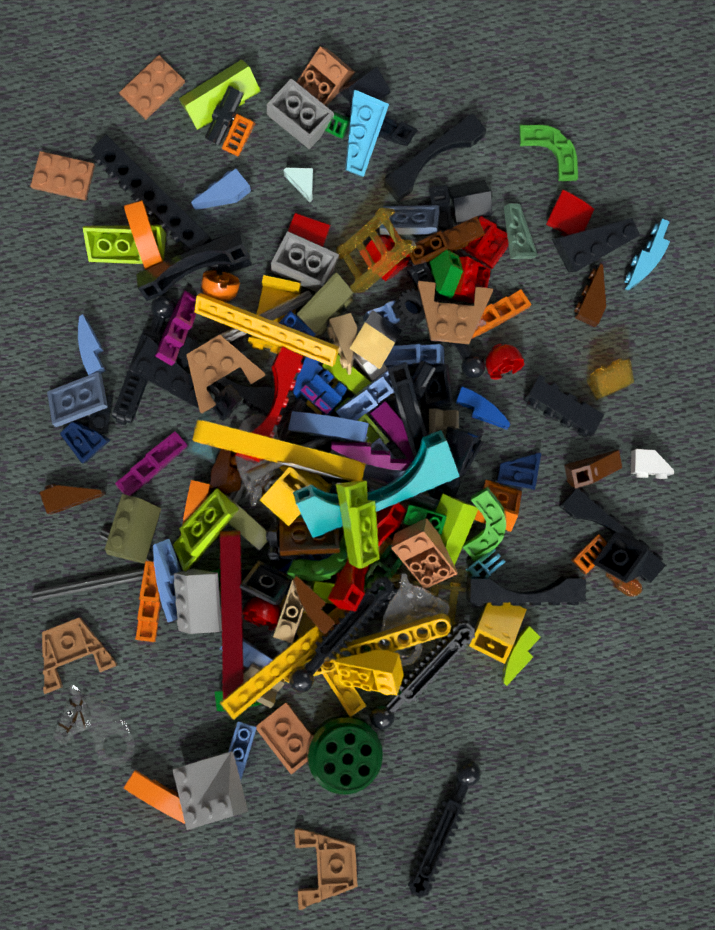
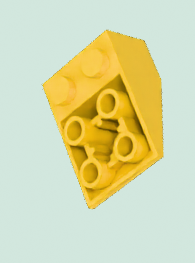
[467,603,527,664]
[335,649,404,695]

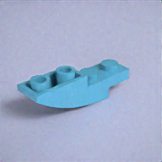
[624,219,670,290]

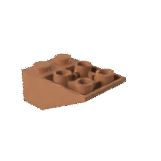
[296,47,355,106]
[391,518,458,589]

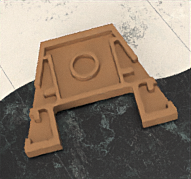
[418,281,493,344]
[186,335,265,414]
[42,617,118,694]
[295,828,357,910]

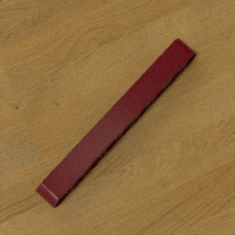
[220,530,244,710]

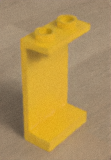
[248,275,301,354]

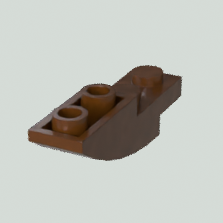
[406,216,485,265]

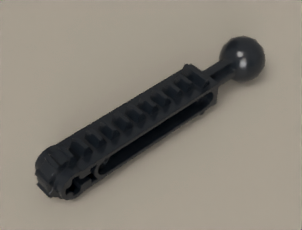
[406,260,485,378]
[112,295,175,426]
[289,576,395,692]
[370,620,475,730]
[408,760,481,898]

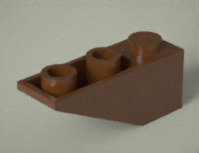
[574,263,606,327]
[210,449,243,494]
[564,450,622,488]

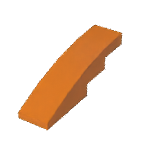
[472,289,531,338]
[135,561,161,642]
[123,770,185,824]

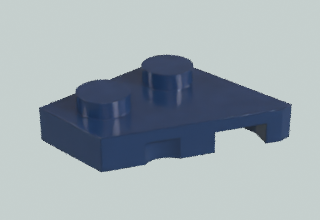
[60,421,110,464]
[496,453,541,490]

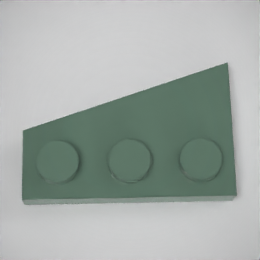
[504,203,538,259]

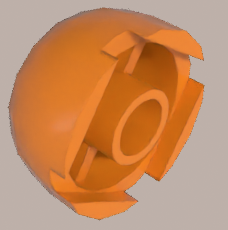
[201,270,240,303]

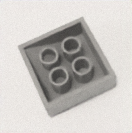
[173,751,248,830]

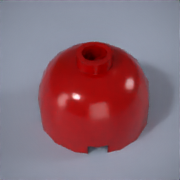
[485,344,525,380]
[242,596,281,630]

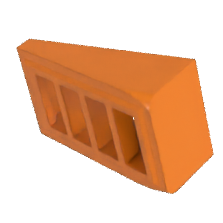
[222,114,255,157]
[571,534,607,574]

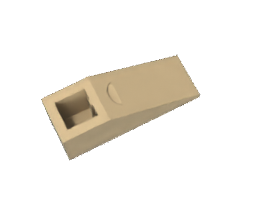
[327,313,357,375]
[273,580,311,643]

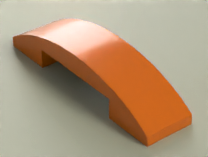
[124,200,163,270]

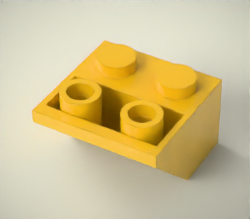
[260,467,310,526]

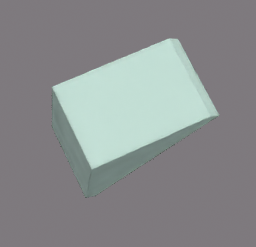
[283,168,313,202]

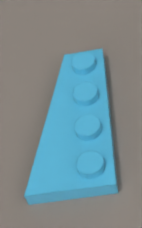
[345,90,389,177]

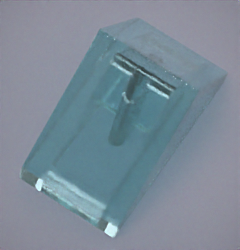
[187,440,216,464]

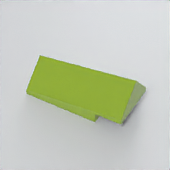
[179,60,260,130]
[83,225,166,264]
[336,481,379,568]
[173,488,239,571]
[436,494,478,566]

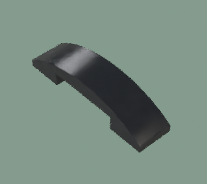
[346,104,418,146]
[428,185,460,257]

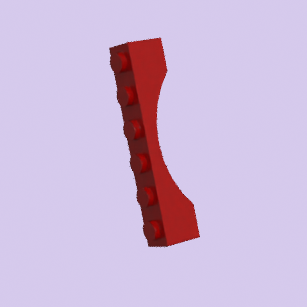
[235,347,303,464]
[328,502,407,611]

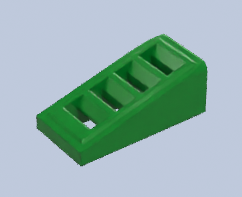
[325,111,350,139]

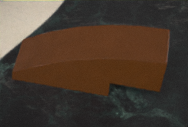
[292,575,335,635]

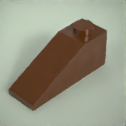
[39,484,106,515]

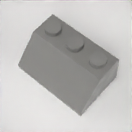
[267,78,334,149]
[271,231,339,293]
[174,569,222,634]

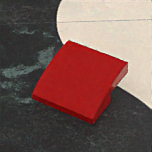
[546,190,594,236]
[288,213,331,247]
[461,216,509,269]

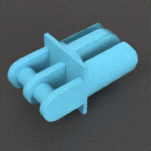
[466,549,506,577]

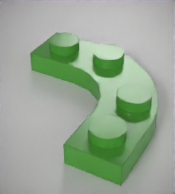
[519,125,578,181]
[463,487,507,561]
[287,534,348,581]

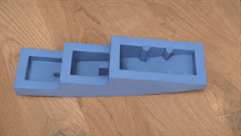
[336,362,400,420]
[288,411,369,443]
[153,539,181,622]

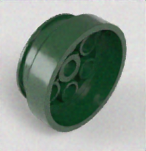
[306,715,383,795]

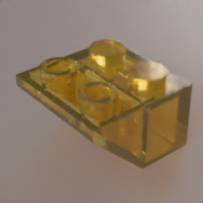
[586,358,634,401]

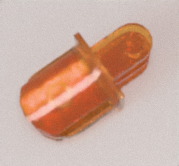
[606,572,642,597]

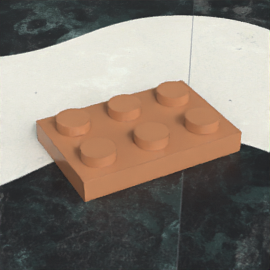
[119,56,185,120]
[31,151,95,200]
[255,702,312,774]

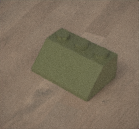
[297,272,353,337]
[105,494,161,564]

